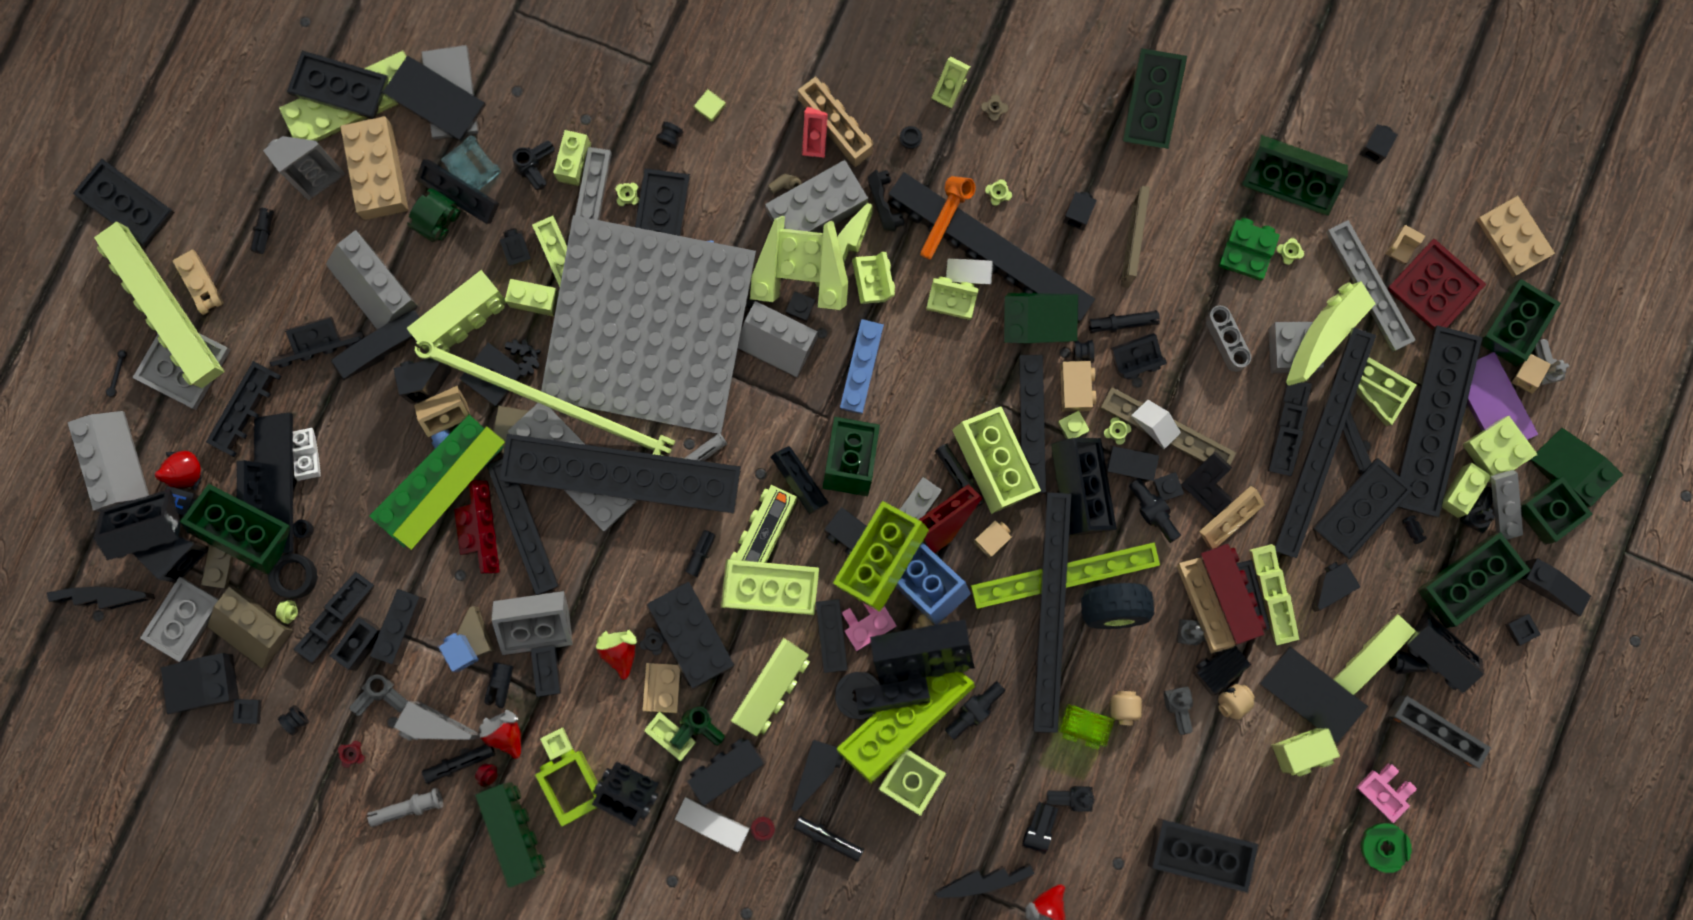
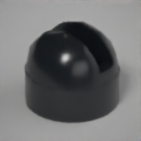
[293,519,314,539]

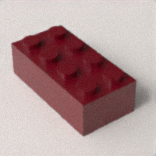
[1200,544,1267,645]

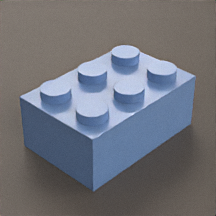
[895,542,971,625]

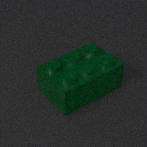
[1480,279,1561,366]

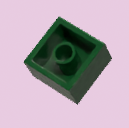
[1521,476,1593,545]

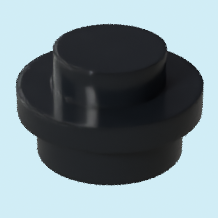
[900,126,922,149]

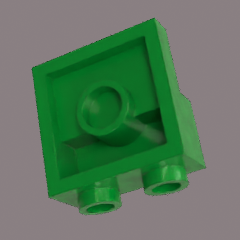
[1219,218,1280,281]

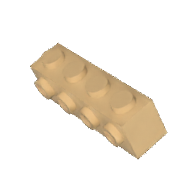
[798,76,873,167]

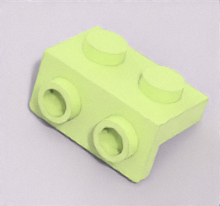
[852,252,895,304]
[926,277,979,320]

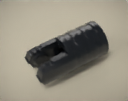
[484,662,514,709]

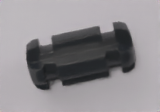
[1402,515,1427,544]

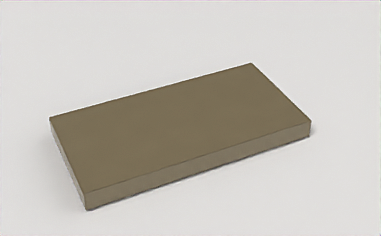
[1120,186,1150,288]

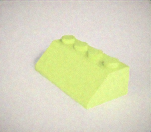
[952,406,1041,514]
[731,638,810,736]

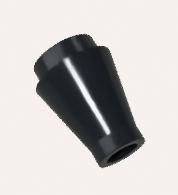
[1389,651,1428,674]

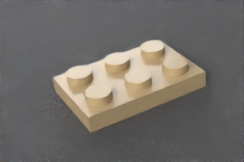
[1476,196,1555,277]

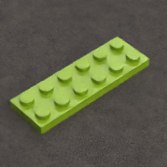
[836,672,975,783]

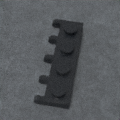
[206,361,282,457]

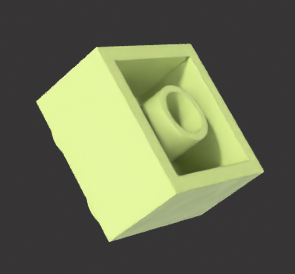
[1462,416,1537,483]
[1272,728,1340,776]
[879,749,946,816]

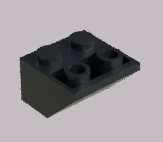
[393,358,451,404]

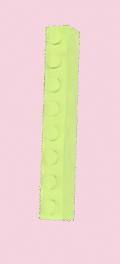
[94,222,225,388]

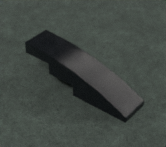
[331,310,420,380]
[1268,381,1312,476]
[293,571,374,665]
[47,586,155,610]
[934,864,1035,898]

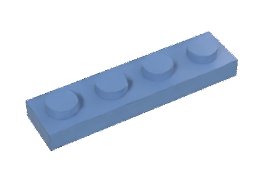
[840,319,884,414]

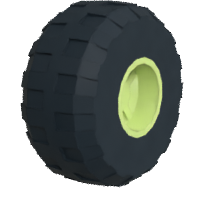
[1081,583,1154,629]

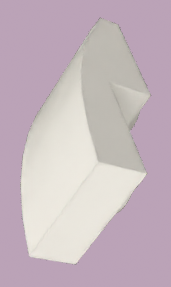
[946,259,993,284]
[293,428,321,481]

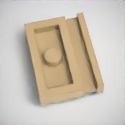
[643,663,681,713]

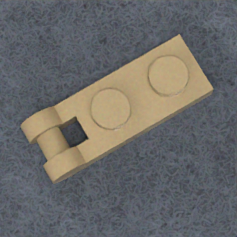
[172,249,224,315]

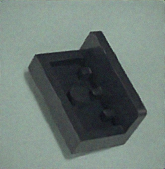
[1110,333,1167,380]

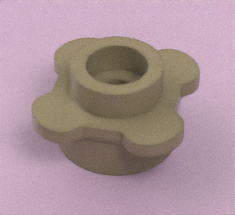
[981,94,1008,121]

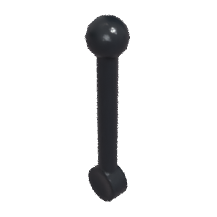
[106,350,127,397]

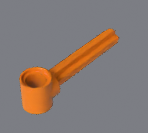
[920,176,976,260]

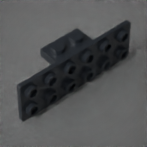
[237,413,293,554]

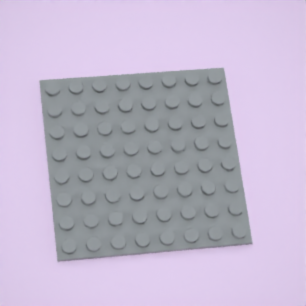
[541,215,756,434]

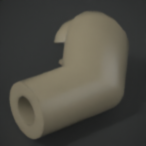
[767,174,802,195]

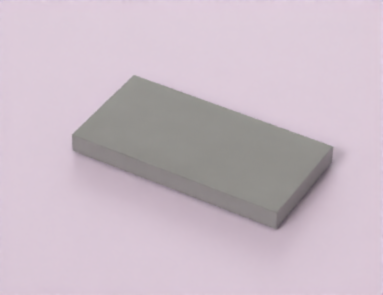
[422,45,479,140]

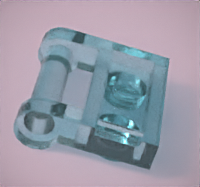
[441,135,501,190]

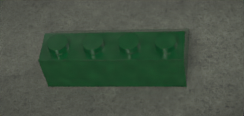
[1242,135,1348,216]
[180,483,290,575]

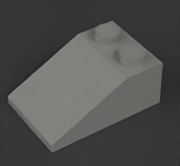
[394,701,480,741]

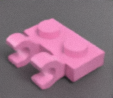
[842,602,897,651]
[1356,763,1417,823]

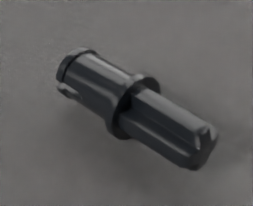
[250,208,274,254]
[684,530,716,577]

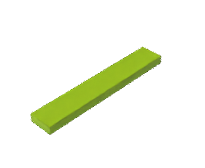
[393,426,505,550]

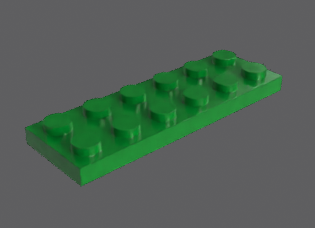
[369,414,504,548]

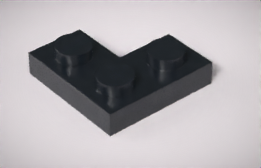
[1181,451,1233,517]

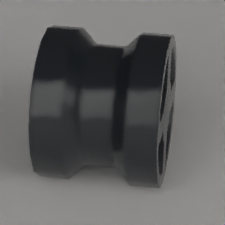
[656,122,684,149]
[1073,340,1095,363]
[278,705,309,736]

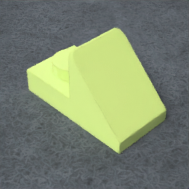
[932,57,970,108]

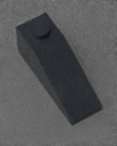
[1517,558,1591,616]
[792,740,843,811]

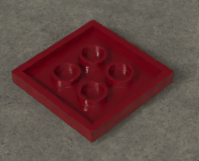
[1387,238,1486,330]

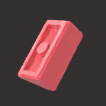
[802,107,828,158]

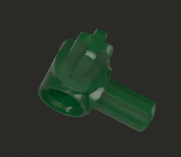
[670,707,725,750]

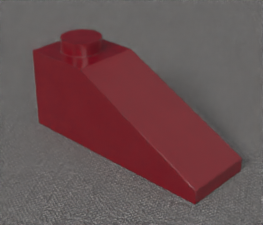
[919,484,982,553]

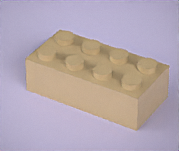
[341,116,409,220]

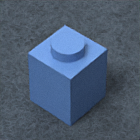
[439,633,478,672]

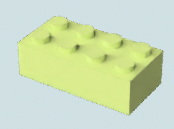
[407,270,506,353]

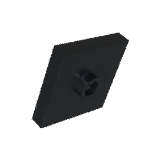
[459,343,521,407]

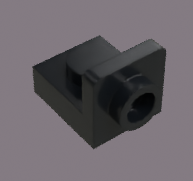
[500,228,531,266]

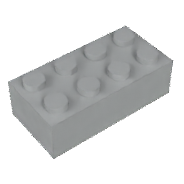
[765,160,868,233]

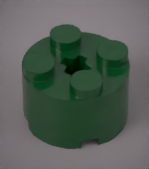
[407,188,461,242]

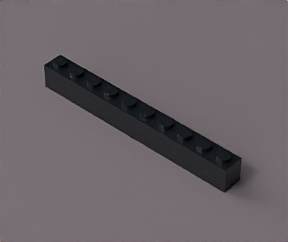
[888,172,1095,324]

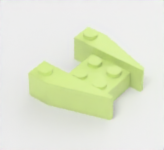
[750,216,848,310]

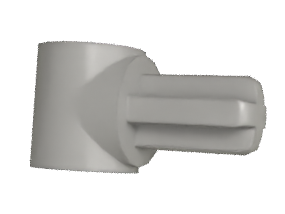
[1534,339,1569,386]

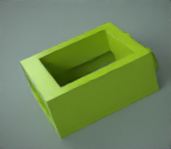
[535,749,598,827]

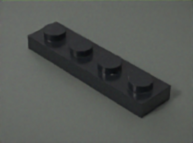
[415,159,500,224]

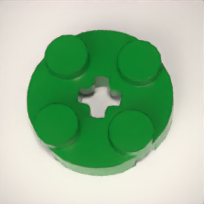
[1361,823,1412,873]

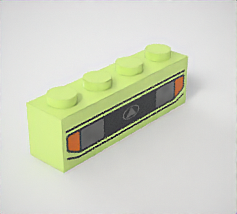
[730,485,797,563]

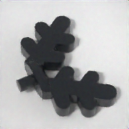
[505,339,541,378]

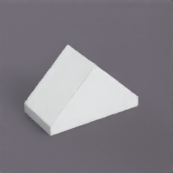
[1131,400,1181,449]

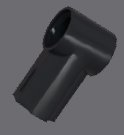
[1022,802,1058,854]

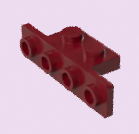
[454,480,500,574]

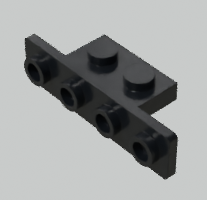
[269,316,364,368]

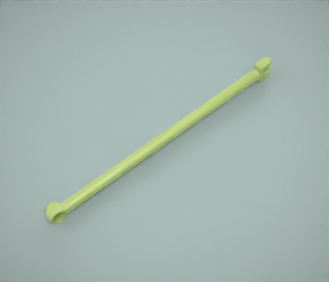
[415,339,675,456]

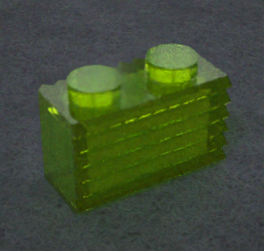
[1058,704,1115,750]

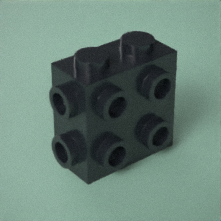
[592,761,659,827]

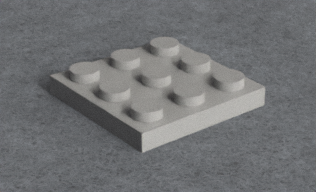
[132,333,231,410]

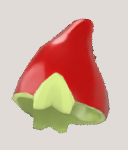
[596,630,637,680]

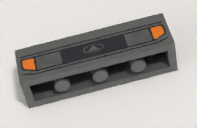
[1386,696,1491,769]

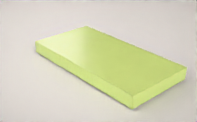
[721,559,819,615]

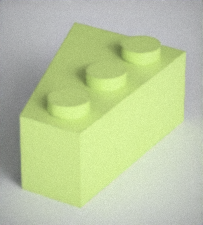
[1356,358,1416,426]

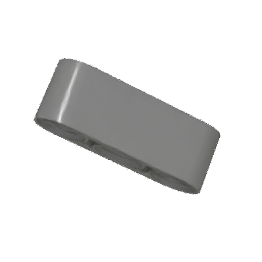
[1205,305,1251,372]

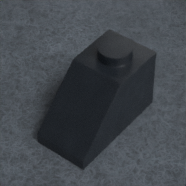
[1312,562,1361,612]

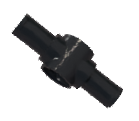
[1129,478,1181,543]
[945,681,1006,740]

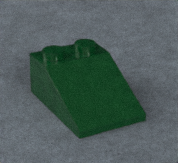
[1004,293,1078,343]
[822,417,880,497]
[1529,428,1623,507]

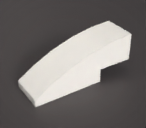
[675,797,750,852]

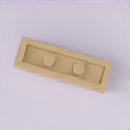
[1199,486,1265,549]

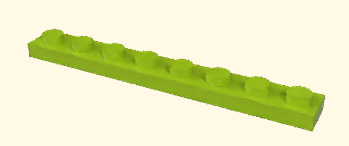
[970,542,1160,609]

